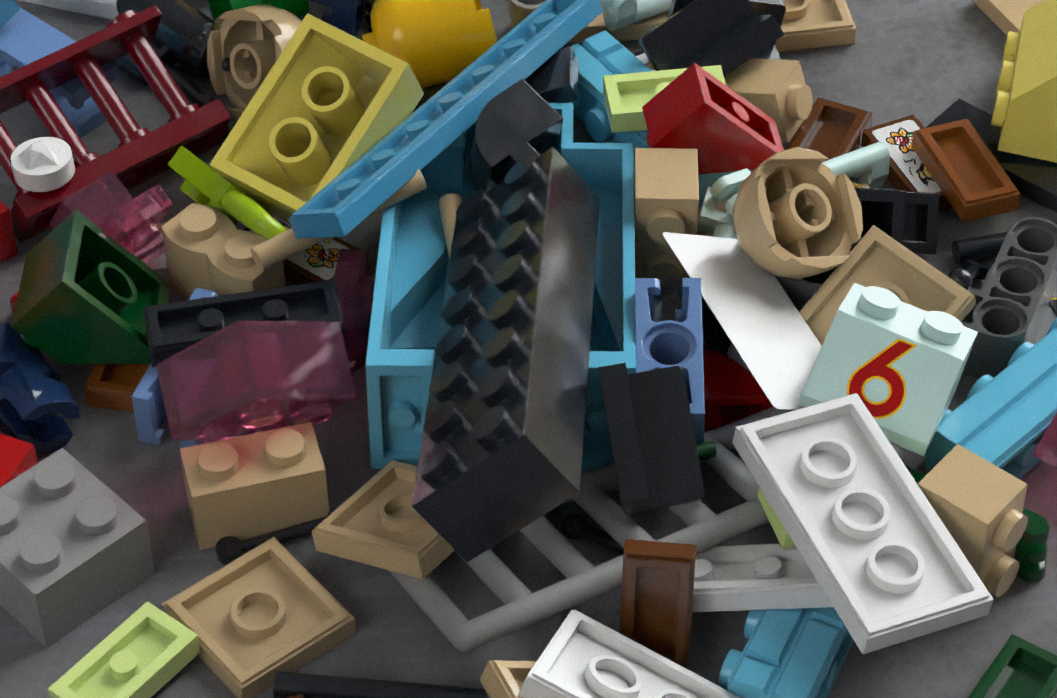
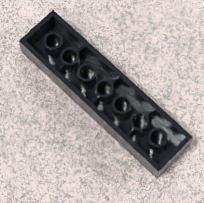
[412,147,600,562]

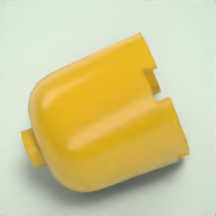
[361,0,497,89]

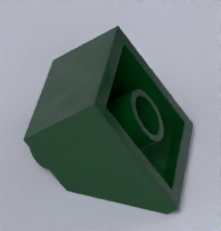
[11,210,171,364]

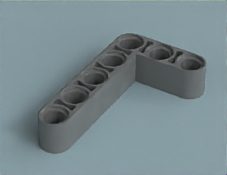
[736,217,1057,379]

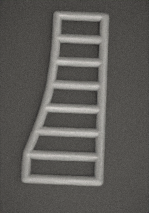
[388,407,904,652]

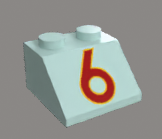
[797,283,978,456]

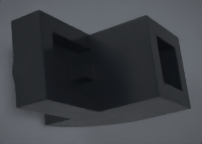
[468,78,563,192]
[850,187,940,255]

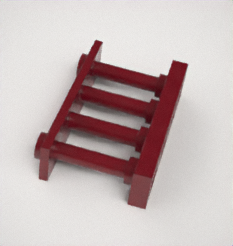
[0,5,231,243]

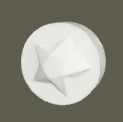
[10,137,75,192]

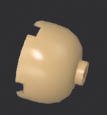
[207,5,302,119]
[733,147,863,280]

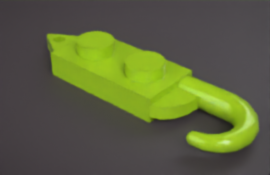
[167,146,300,255]

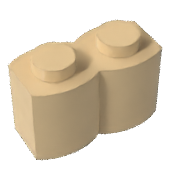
[161,203,285,300]

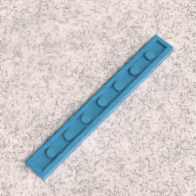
[289,0,603,239]

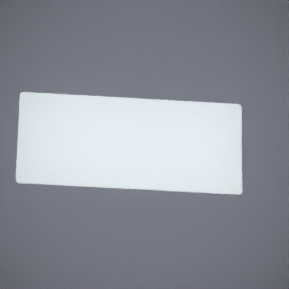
[663,232,822,410]

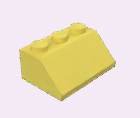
[990,0,1057,163]
[209,13,424,245]

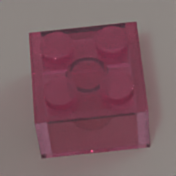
[156,321,357,444]

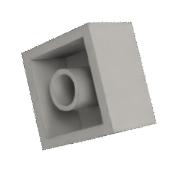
[0,448,155,648]

